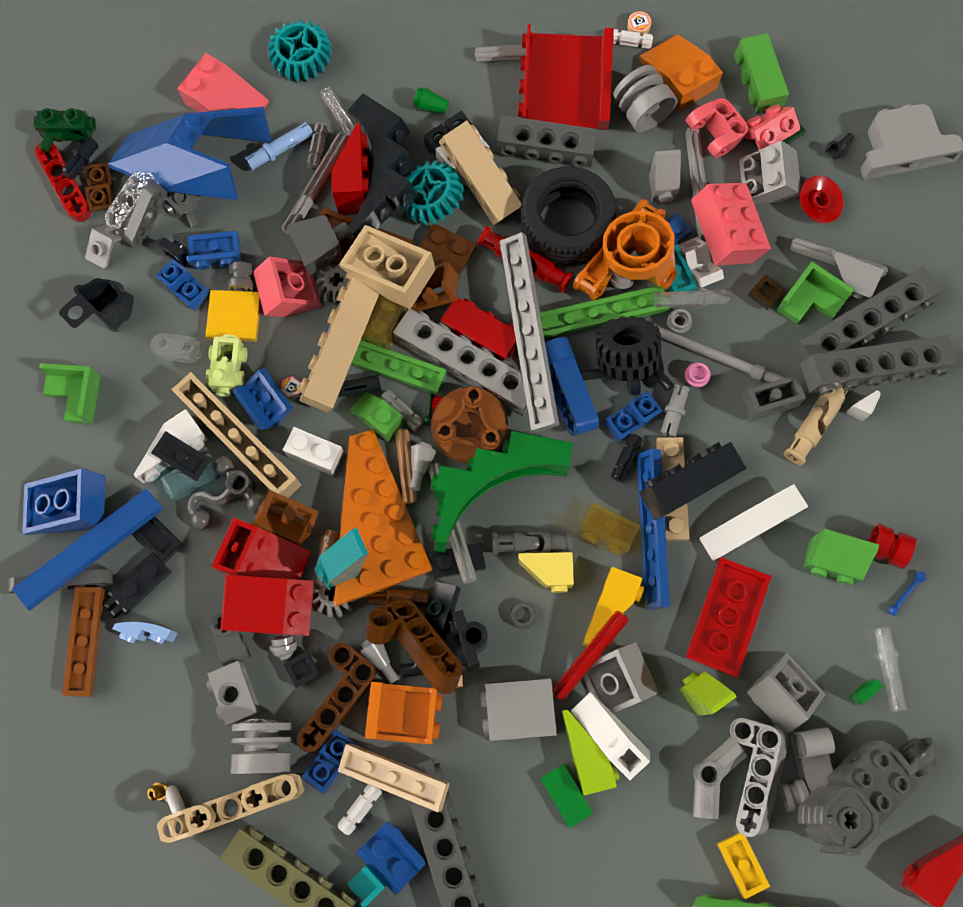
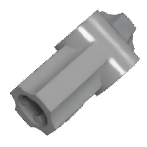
[693,737,747,819]

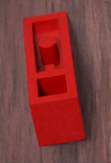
[900,834,963,907]

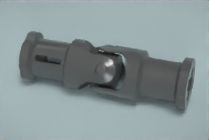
[492,530,573,555]

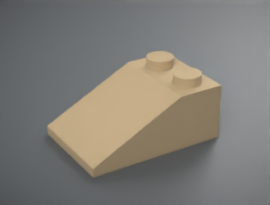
[339,225,435,309]

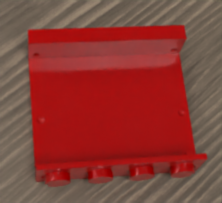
[518,24,614,130]

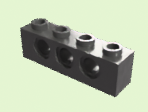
[497,115,597,168]

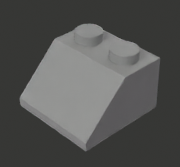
[583,642,659,713]
[747,653,826,734]

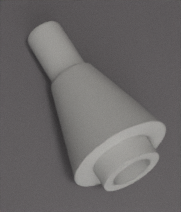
[410,442,436,491]
[359,640,399,684]

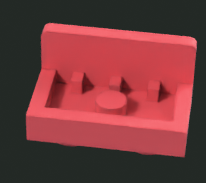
[743,104,800,150]

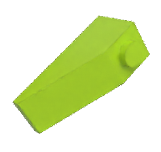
[679,671,737,716]
[561,710,620,796]

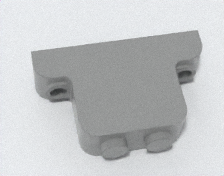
[861,104,963,180]

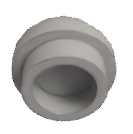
[269,634,297,662]

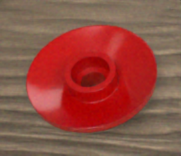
[799,175,844,224]

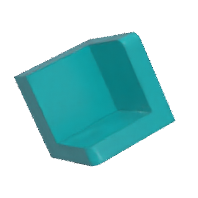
[347,864,386,907]

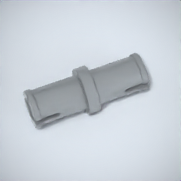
[660,384,690,438]

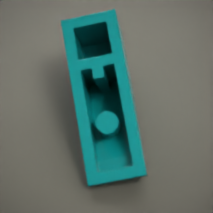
[315,528,368,589]

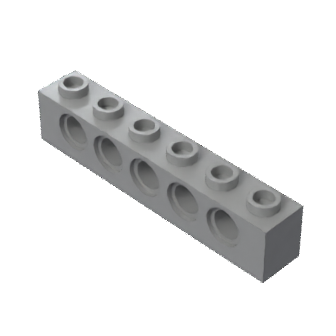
[393,309,528,416]

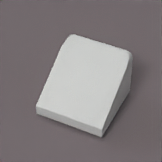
[846,390,881,421]

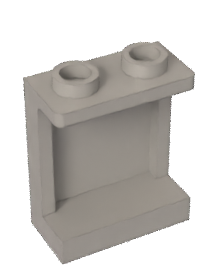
[480,679,557,741]

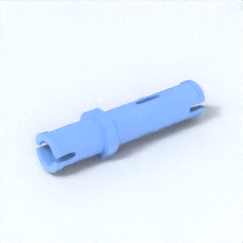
[244,122,313,171]

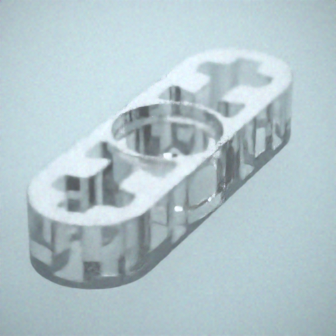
[105,171,155,230]

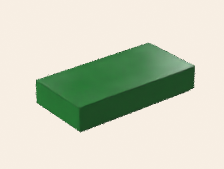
[540,764,593,829]

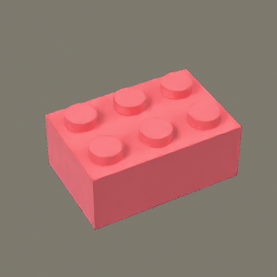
[691,183,771,266]

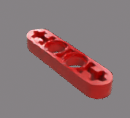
[35,142,91,222]

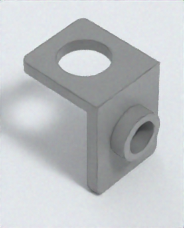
[85,224,124,269]

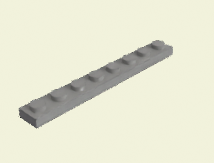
[500,232,559,432]

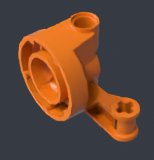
[573,199,677,301]

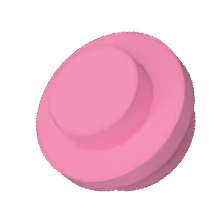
[685,362,711,388]

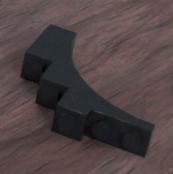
[347,93,418,239]

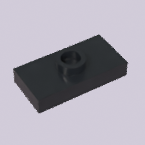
[424,581,461,640]

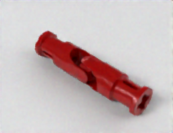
[477,226,573,293]

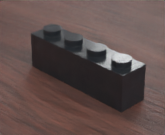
[639,442,747,520]

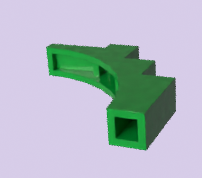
[430,431,573,552]

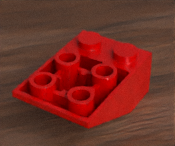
[332,123,371,215]
[211,518,312,580]

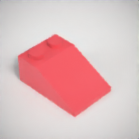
[177,53,269,112]

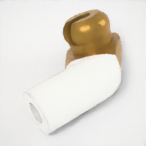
[147,782,186,814]

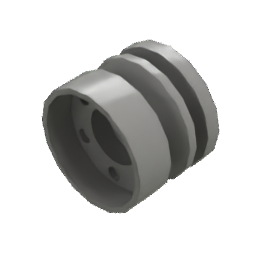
[612,65,678,132]
[230,719,291,774]

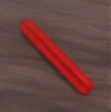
[552,610,629,700]

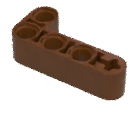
[365,599,462,694]
[297,643,377,752]

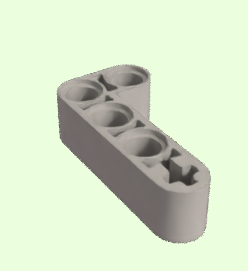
[730,718,789,837]
[791,727,835,844]

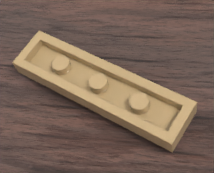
[656,437,690,541]
[338,743,450,812]

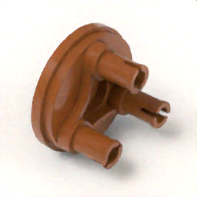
[431,386,508,464]

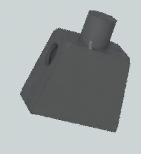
[286,215,351,275]

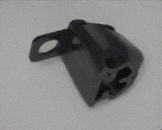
[59,278,134,332]

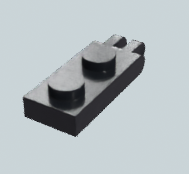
[103,552,172,618]

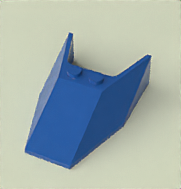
[108,106,271,200]

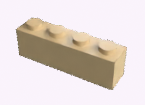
[439,121,522,225]

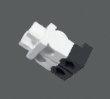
[424,110,489,186]

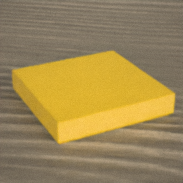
[205,290,261,342]

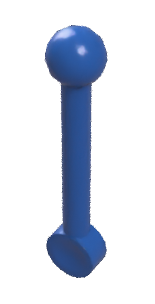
[888,571,926,616]

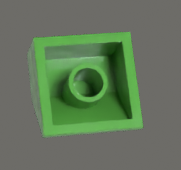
[803,529,879,586]

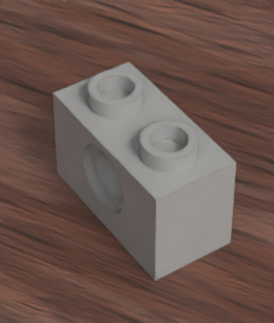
[206,661,262,726]

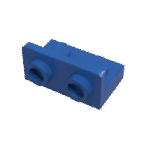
[356,821,426,896]

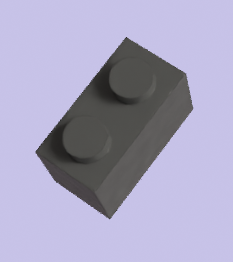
[741,374,806,422]

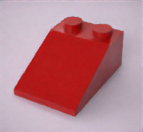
[220,575,314,636]

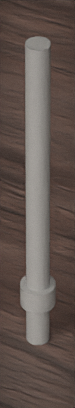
[654,325,784,382]

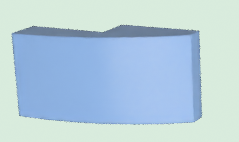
[112,622,178,644]

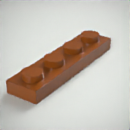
[62,587,105,697]

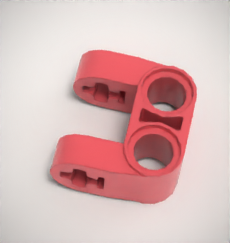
[685,98,748,159]

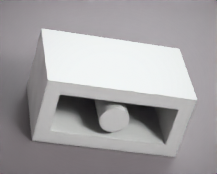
[283,427,345,477]

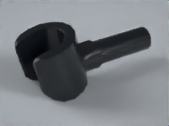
[825,133,853,159]

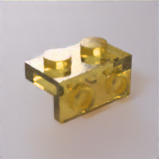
[578,502,640,556]

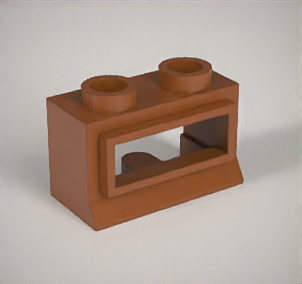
[411,262,458,312]
[252,490,319,546]

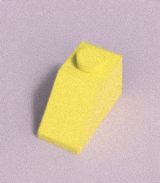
[518,552,574,593]

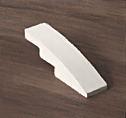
[699,484,809,561]

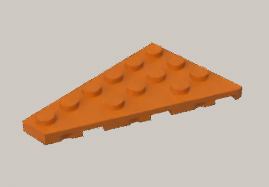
[333,429,432,607]

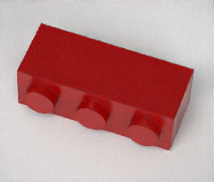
[440,297,517,362]

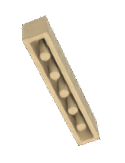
[298,272,379,413]
[171,372,302,498]

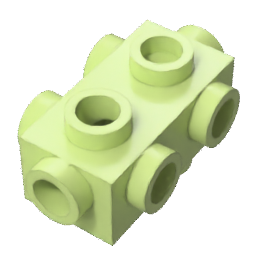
[206,334,247,397]

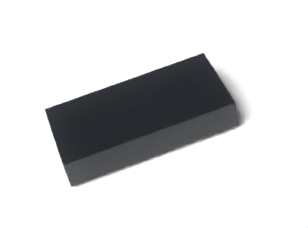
[133,516,184,563]

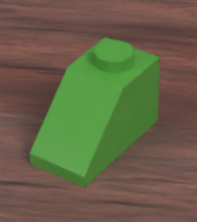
[349,392,404,443]

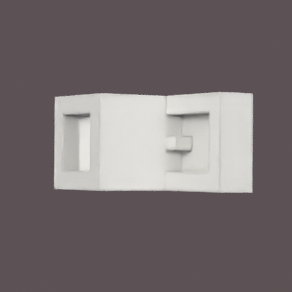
[678,237,724,288]

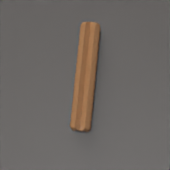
[395,429,418,505]

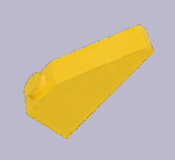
[582,567,644,647]

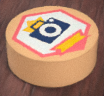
[627,11,651,35]

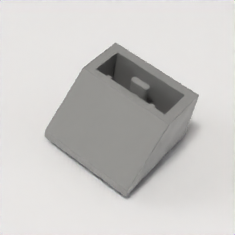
[739,141,801,204]

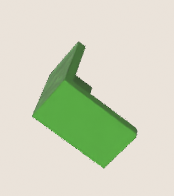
[777,262,854,324]
[39,363,101,424]

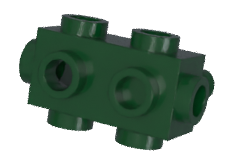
[34,108,96,152]

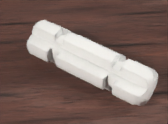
[613,29,653,49]
[338,784,382,835]

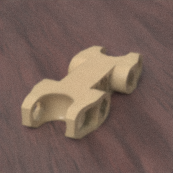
[157,774,305,843]

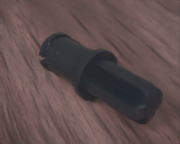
[63,137,99,180]

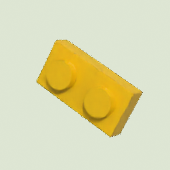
[716,832,770,899]

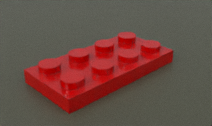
[685,557,772,678]

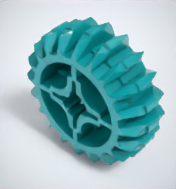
[268,19,332,83]
[404,160,464,226]

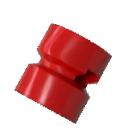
[868,523,917,569]

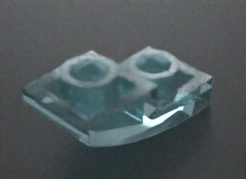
[160,453,220,502]

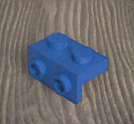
[187,231,241,270]
[232,368,293,430]

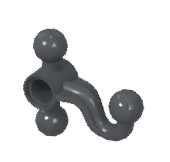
[187,456,265,530]

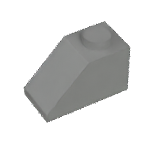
[649,150,681,203]
[831,249,884,300]

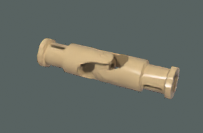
[783,388,848,466]

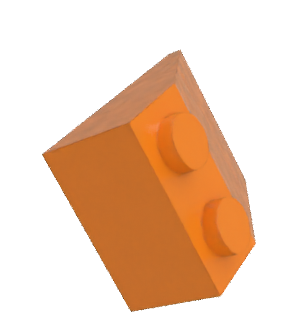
[639,34,723,111]

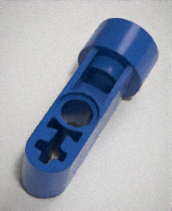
[545,337,599,436]

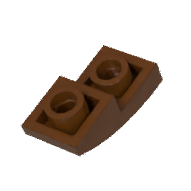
[84,162,115,212]

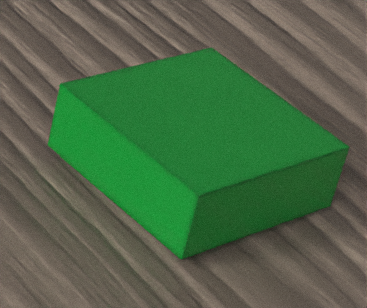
[848,679,884,705]

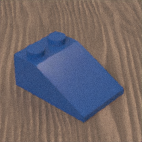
[22,468,105,535]

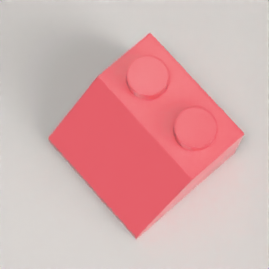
[253,257,322,317]

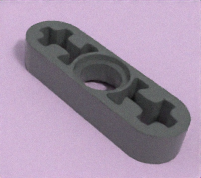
[123,181,166,248]

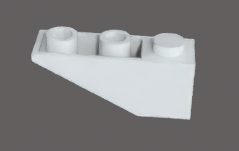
[134,409,208,484]
[571,691,650,780]

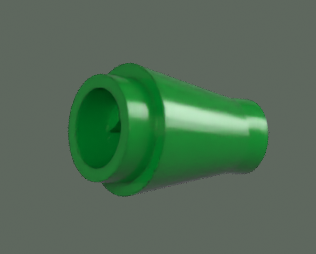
[412,87,449,114]

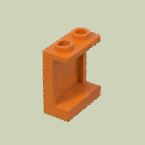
[365,682,443,745]

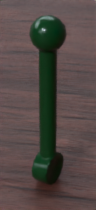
[423,392,433,425]

